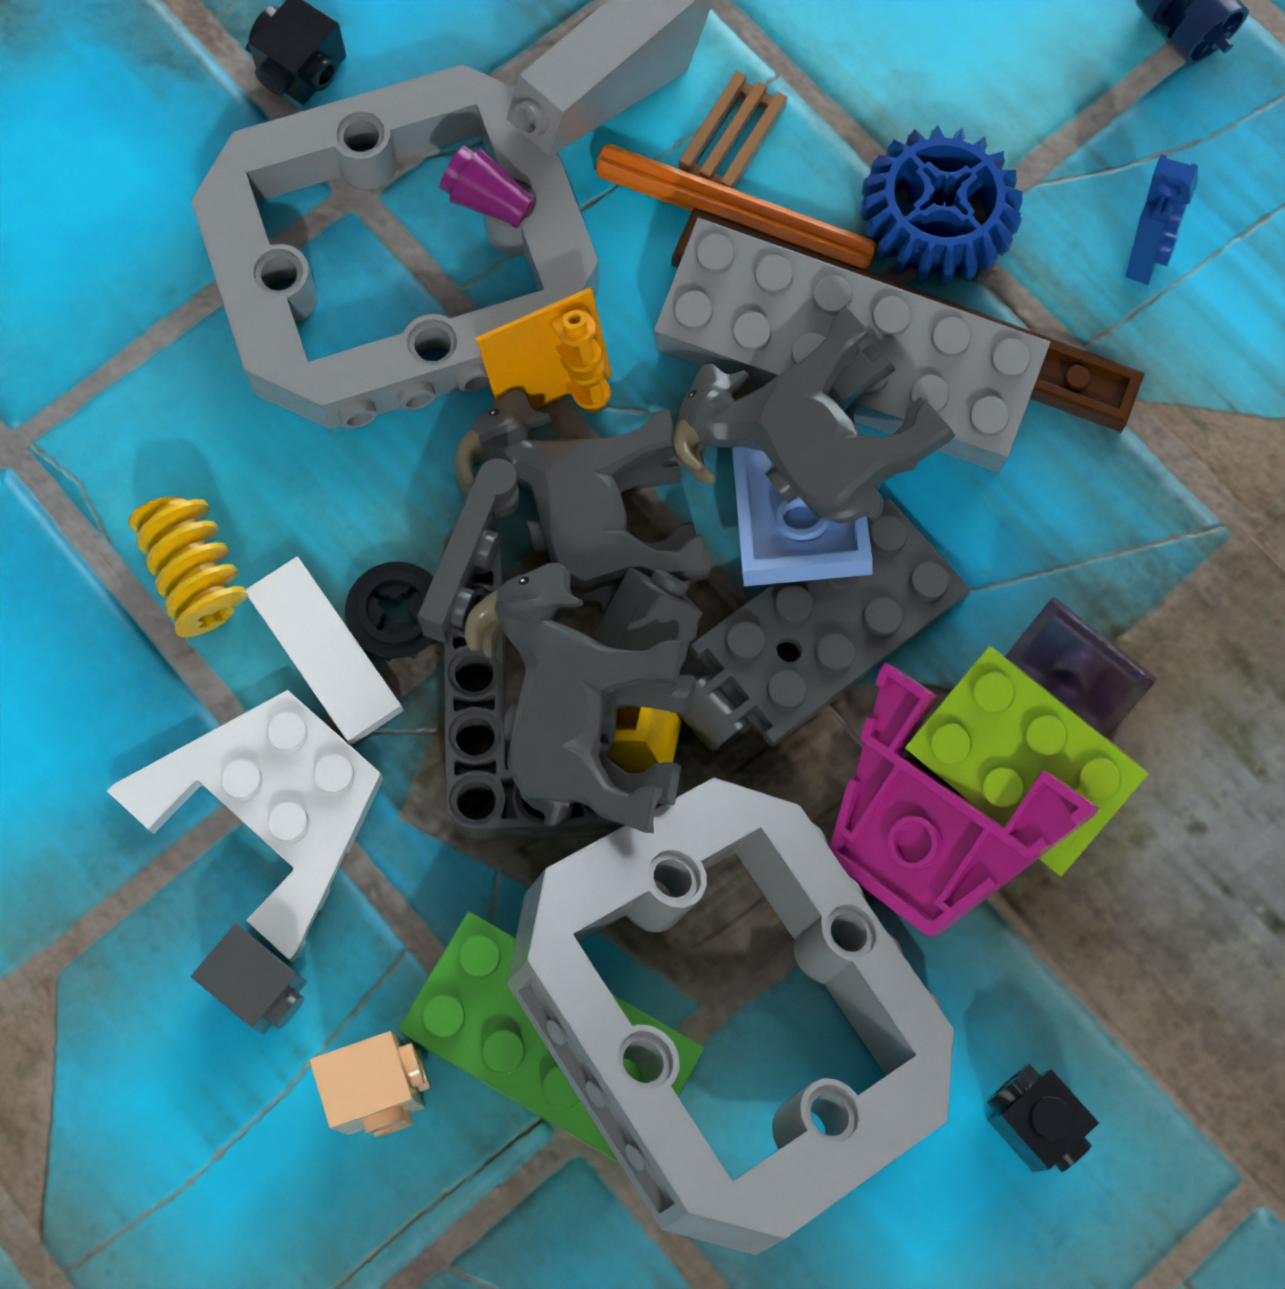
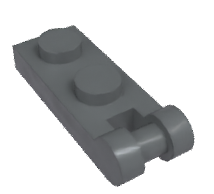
[417,458,520,644]

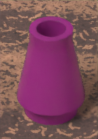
[439,145,535,229]

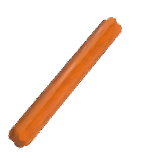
[595,144,876,270]

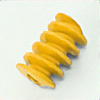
[128,496,248,638]

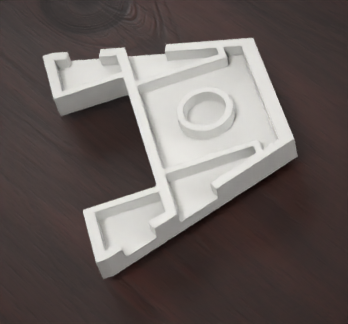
[107,690,384,963]

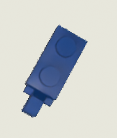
[1126,154,1198,285]

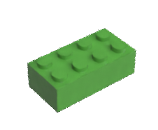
[397,911,705,1165]

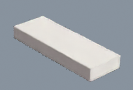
[246,556,404,746]

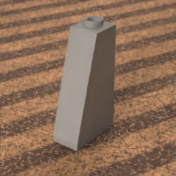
[507,0,714,157]

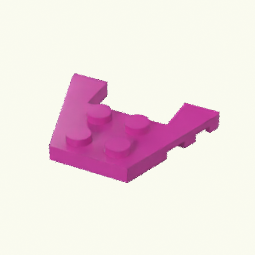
[829,663,1100,937]

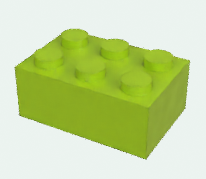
[905,646,1149,877]

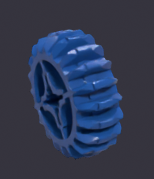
[860,125,1023,287]

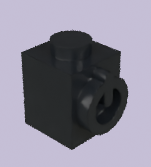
[245,0,347,106]
[986,1063,1099,1172]

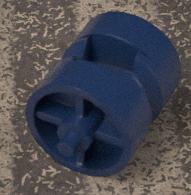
[1136,0,1249,65]

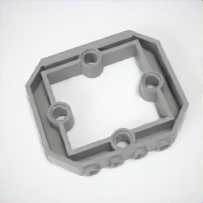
[191,64,599,430]
[506,778,954,1255]

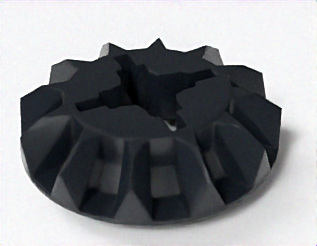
[345,561,437,662]

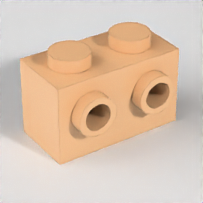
[309,1031,431,1138]

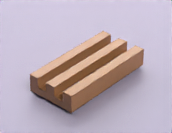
[679,71,787,189]

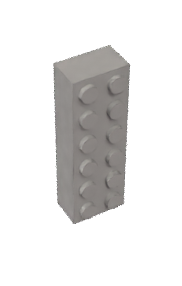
[654,218,1051,473]

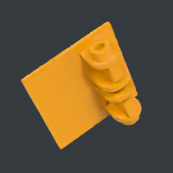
[475,287,612,413]

